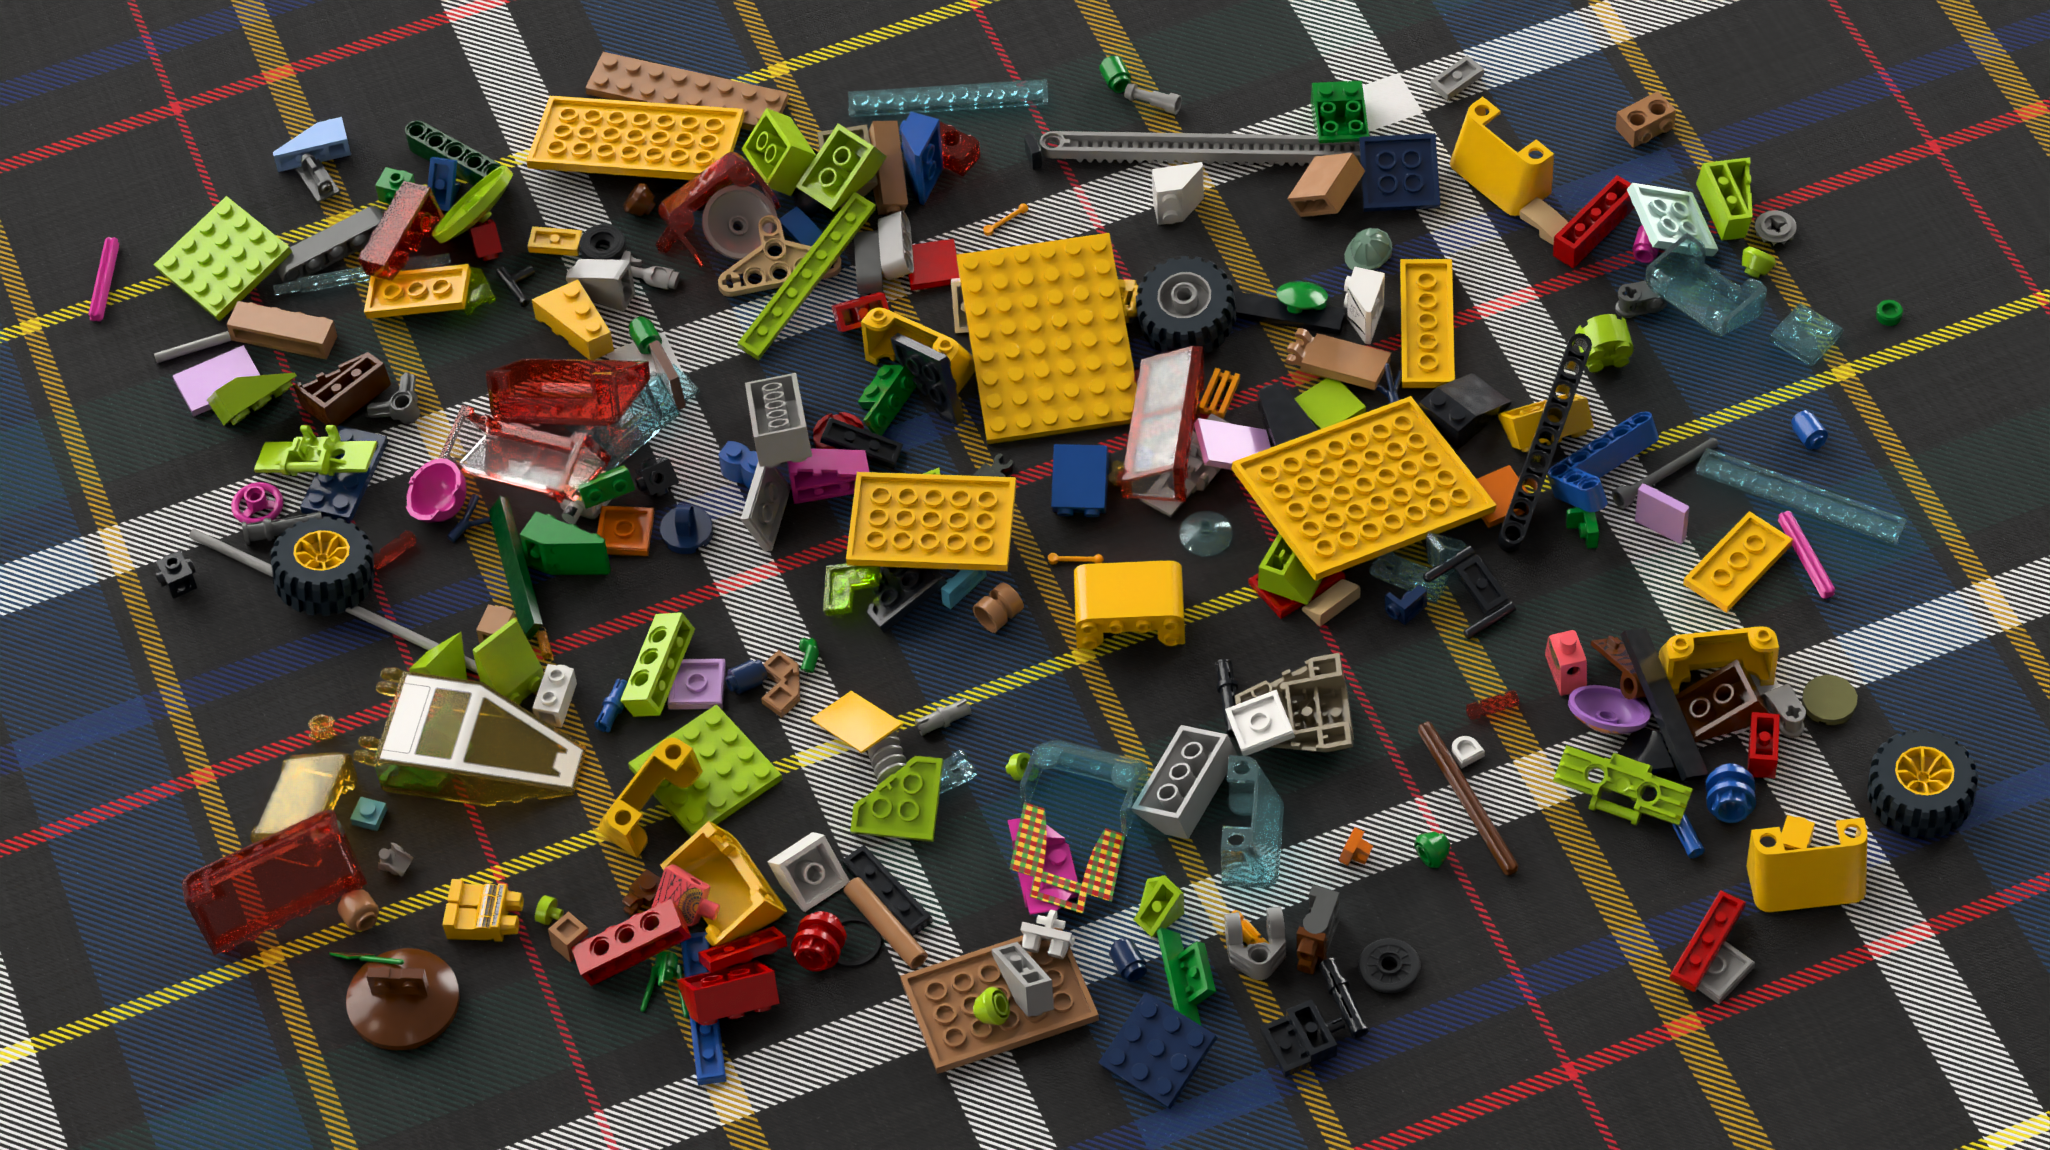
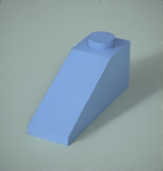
[273,117,351,172]

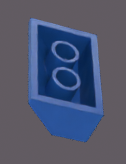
[899,112,944,205]

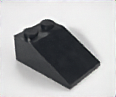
[1419,373,1511,450]

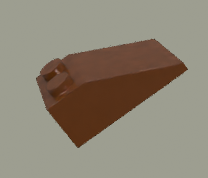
[1675,659,1769,743]

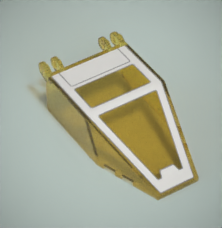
[353,667,587,806]

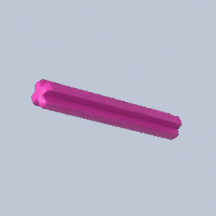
[88,237,119,322]
[1778,511,1835,599]

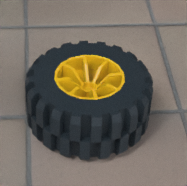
[271,517,375,616]
[1867,729,1978,838]

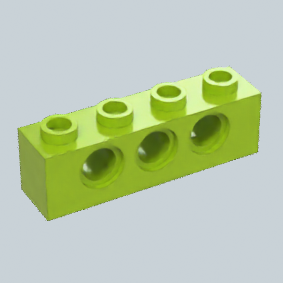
[620,612,695,717]

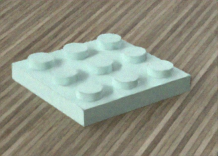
[1627,183,1719,256]

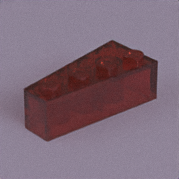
[358,181,444,281]

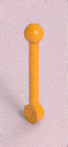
[983,204,1028,236]
[1048,553,1104,565]

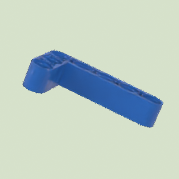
[1547,412,1659,512]

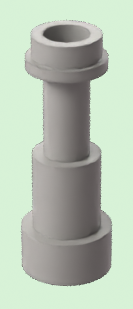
[1124,84,1182,115]

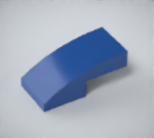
[779,206,822,246]

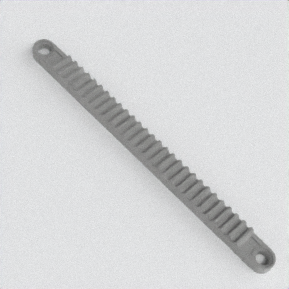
[1040,131,1360,166]

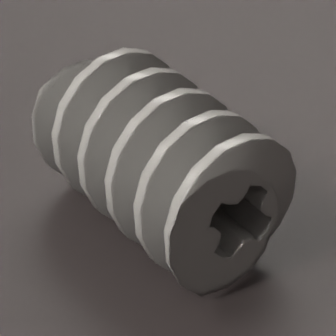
[867,731,907,785]

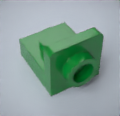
[1566,507,1599,549]

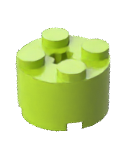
[1575,314,1634,372]

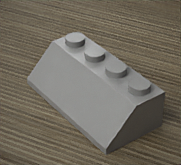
[1131,725,1237,839]

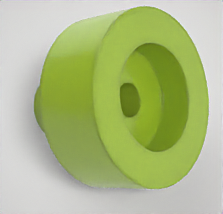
[1006,752,1035,781]
[535,895,564,925]

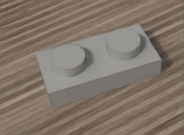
[1430,55,1484,101]

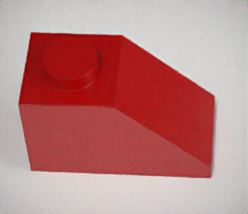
[468,219,503,261]

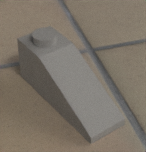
[992,942,1054,1017]

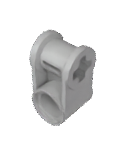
[1761,684,1806,738]

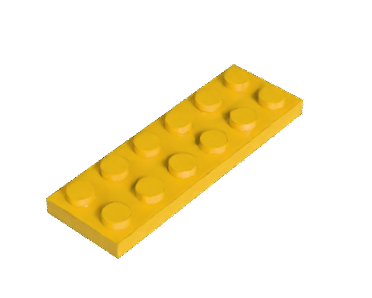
[1400,259,1455,388]

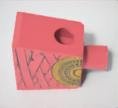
[1545,630,1587,696]
[651,864,720,926]

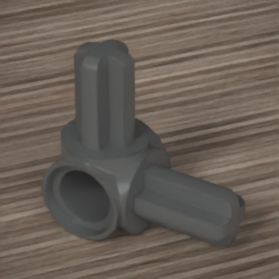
[367,372,420,424]

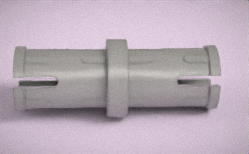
[915,698,971,736]

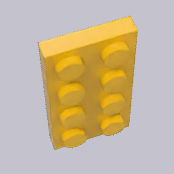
[364,264,471,319]
[1683,511,1793,613]

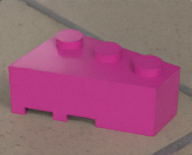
[787,449,869,504]

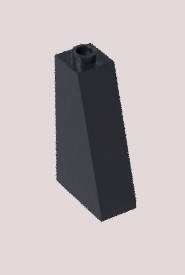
[1258,381,1318,447]

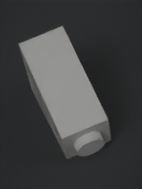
[566,259,635,312]

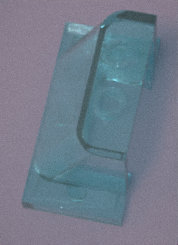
[558,369,680,472]

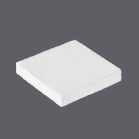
[1225,690,1295,757]

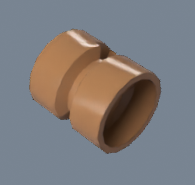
[973,582,1024,633]

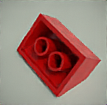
[677,960,780,1025]

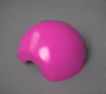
[406,459,467,523]

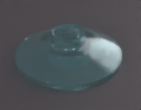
[1179,511,1233,556]

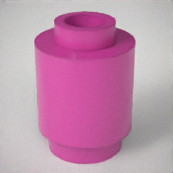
[1632,225,1659,263]

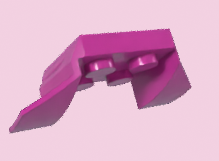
[1008,818,1079,915]

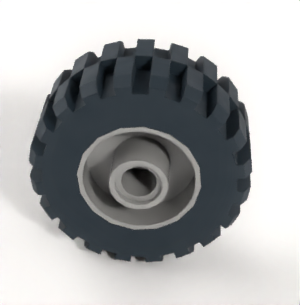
[1136,256,1236,358]

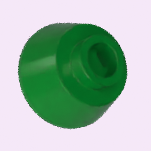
[1414,831,1451,868]

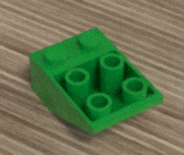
[1311,81,1369,143]
[520,511,611,575]

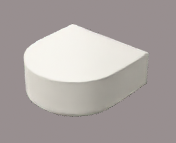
[1452,736,1485,769]

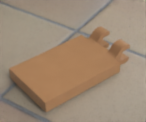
[1285,328,1391,390]

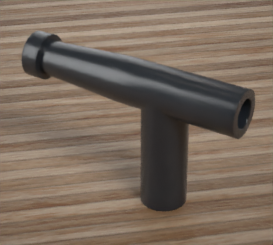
[496,265,535,307]

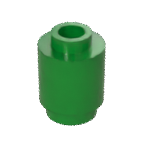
[1099,56,1131,93]
[629,316,662,354]

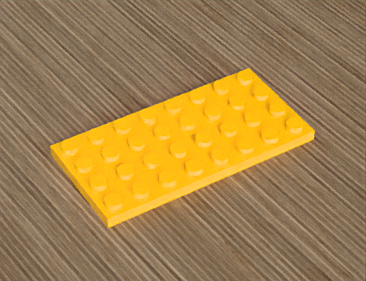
[526,96,744,182]

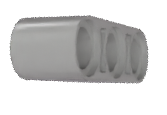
[878,211,914,281]

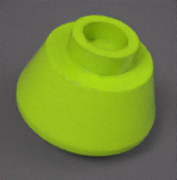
[1742,246,1776,278]
[973,987,1010,1025]

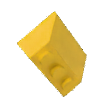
[1498,394,1594,452]

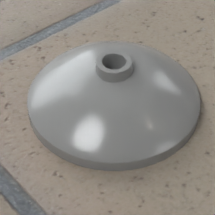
[702,185,778,260]

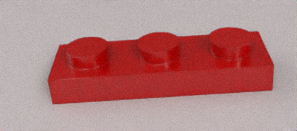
[698,926,787,973]

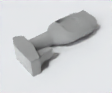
[621,251,680,289]

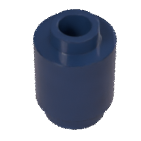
[725,659,768,694]
[1109,939,1147,982]

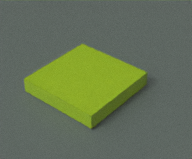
[1294,378,1366,430]

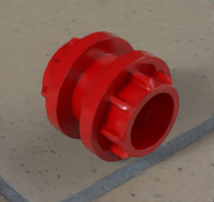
[791,911,847,971]

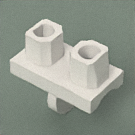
[1020,910,1075,959]

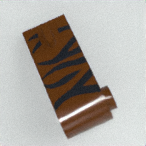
[1590,636,1646,699]

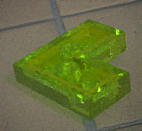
[823,563,880,616]

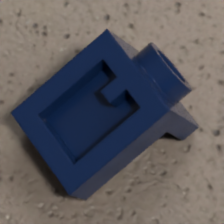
[1385,585,1427,625]

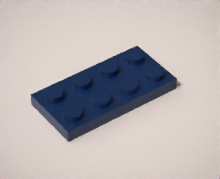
[300,425,388,524]

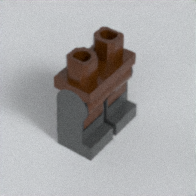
[1296,885,1340,975]

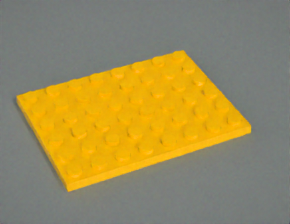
[956,233,1143,444]
[1231,396,1497,581]

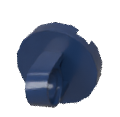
[660,503,713,554]

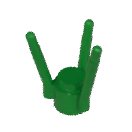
[640,951,689,1018]

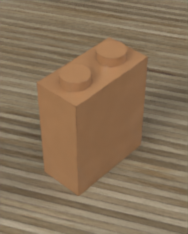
[1287,153,1365,217]

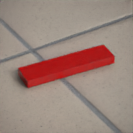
[1669,890,1746,992]

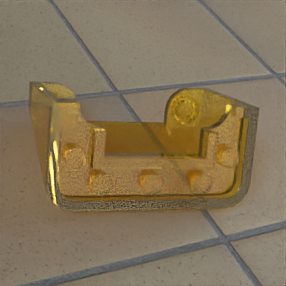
[251,752,358,869]

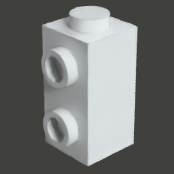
[532,664,577,728]

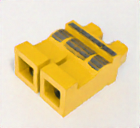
[442,879,524,942]

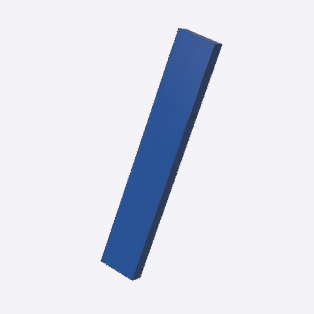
[681,932,727,1086]

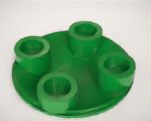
[1276,281,1328,313]

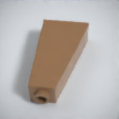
[868,121,908,216]

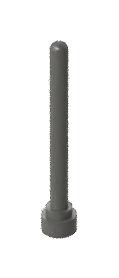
[1612,438,1718,509]

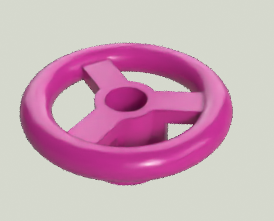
[231,482,283,524]

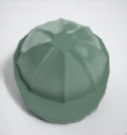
[1344,228,1392,271]

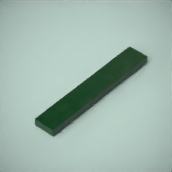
[488,496,543,640]

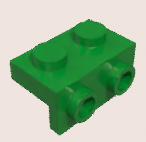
[575,465,635,509]

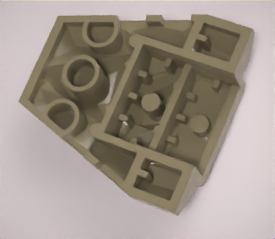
[1235,653,1354,752]

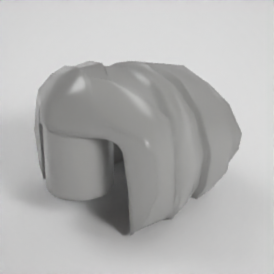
[378,843,413,877]

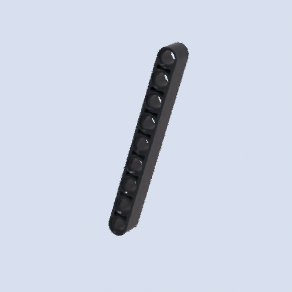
[1497,333,1592,552]

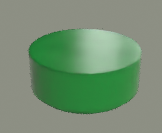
[1876,300,1903,326]

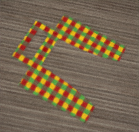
[1009,802,1125,914]

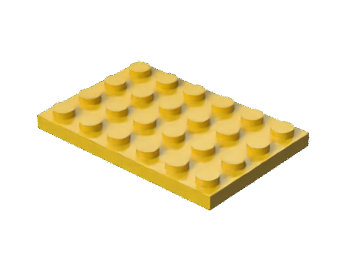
[846,472,1016,571]

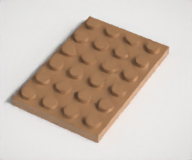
[900,928,1099,1074]

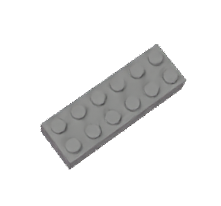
[745,373,812,468]

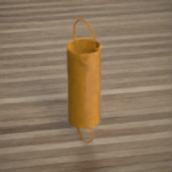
[536,627,553,663]

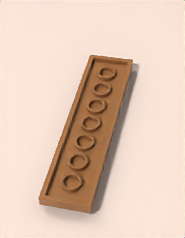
[585,52,789,131]

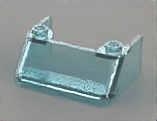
[1020,739,1148,836]

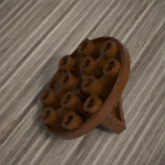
[346,948,460,1050]

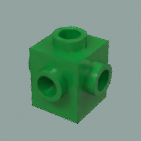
[375,167,418,209]

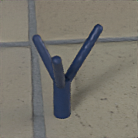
[1376,363,1402,404]
[447,494,491,543]

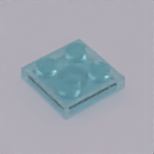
[1769,303,1843,367]

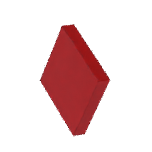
[908,239,960,291]

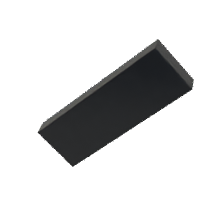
[820,417,903,469]

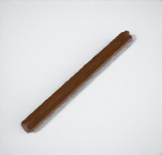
[1418,721,1518,876]

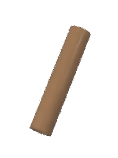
[844,877,928,969]

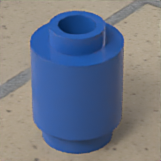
[1791,410,1828,449]

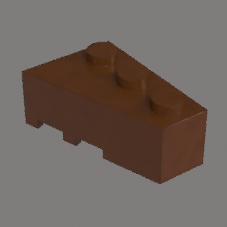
[293,352,392,427]

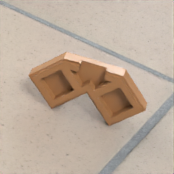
[761,650,800,718]

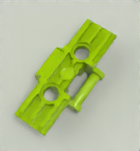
[254,425,378,476]
[1553,745,1693,826]

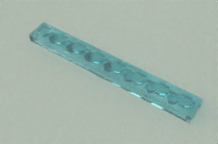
[848,79,1048,117]
[1696,448,1907,546]

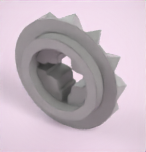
[1755,210,1796,246]

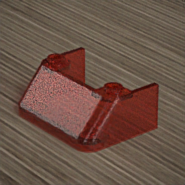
[659,152,781,268]

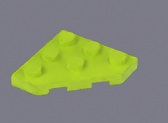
[850,756,944,842]

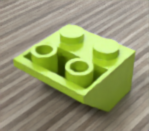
[1258,533,1323,605]

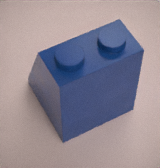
[1051,444,1110,517]

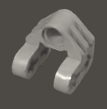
[1224,906,1286,980]

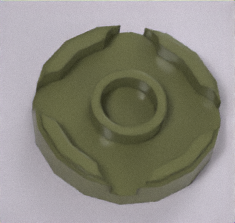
[1802,675,1858,725]

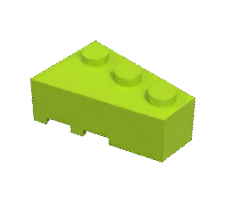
[1696,157,1752,241]

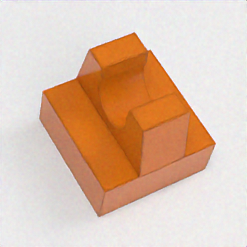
[1338,827,1373,866]

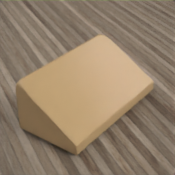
[1302,579,1360,627]

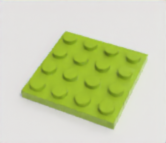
[154,196,292,321]
[628,704,782,837]

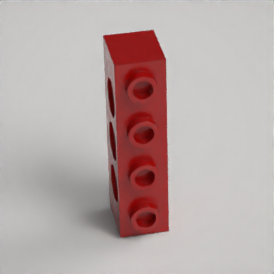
[1553,175,1635,268]
[571,898,691,986]

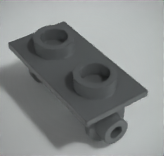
[296,153,340,203]

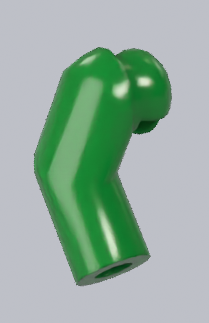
[799,637,819,673]

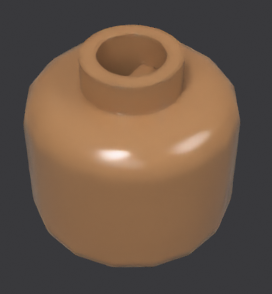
[337,889,379,931]

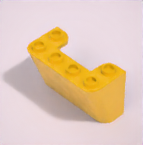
[1450,97,1554,216]
[599,738,703,858]
[1746,818,1867,912]

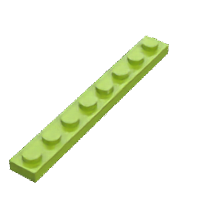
[737,192,876,361]

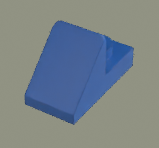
[426,157,460,211]

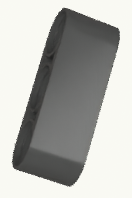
[854,230,883,294]

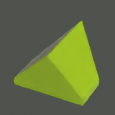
[409,632,468,699]
[1133,875,1184,937]

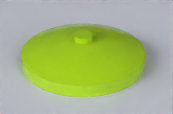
[432,165,513,243]

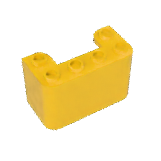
[1074,561,1185,649]

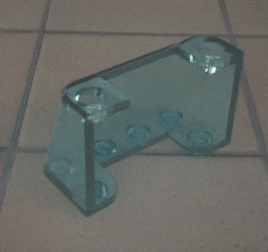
[1645,233,1767,336]
[1221,755,1284,888]

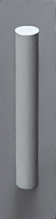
[154,331,231,363]

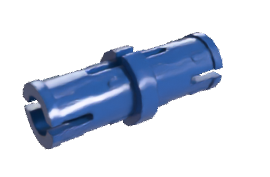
[594,679,628,732]

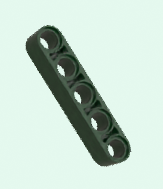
[405,121,508,193]

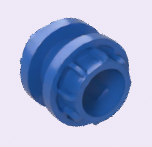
[1706,763,1756,823]

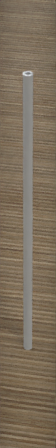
[189,529,478,674]

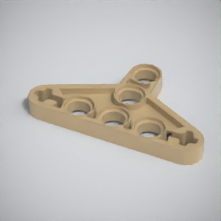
[718,215,841,297]

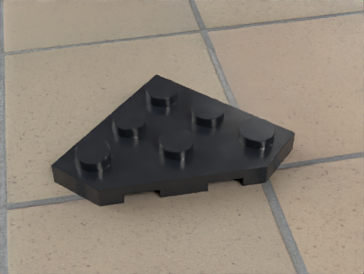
[890,333,965,425]
[867,567,947,633]

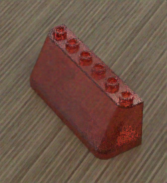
[486,358,650,426]
[182,809,367,955]

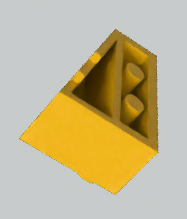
[532,280,614,361]

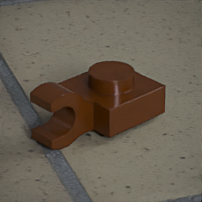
[622,869,661,917]

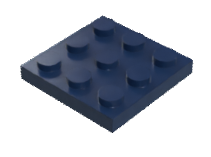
[1359,133,1440,212]
[1098,992,1218,1109]

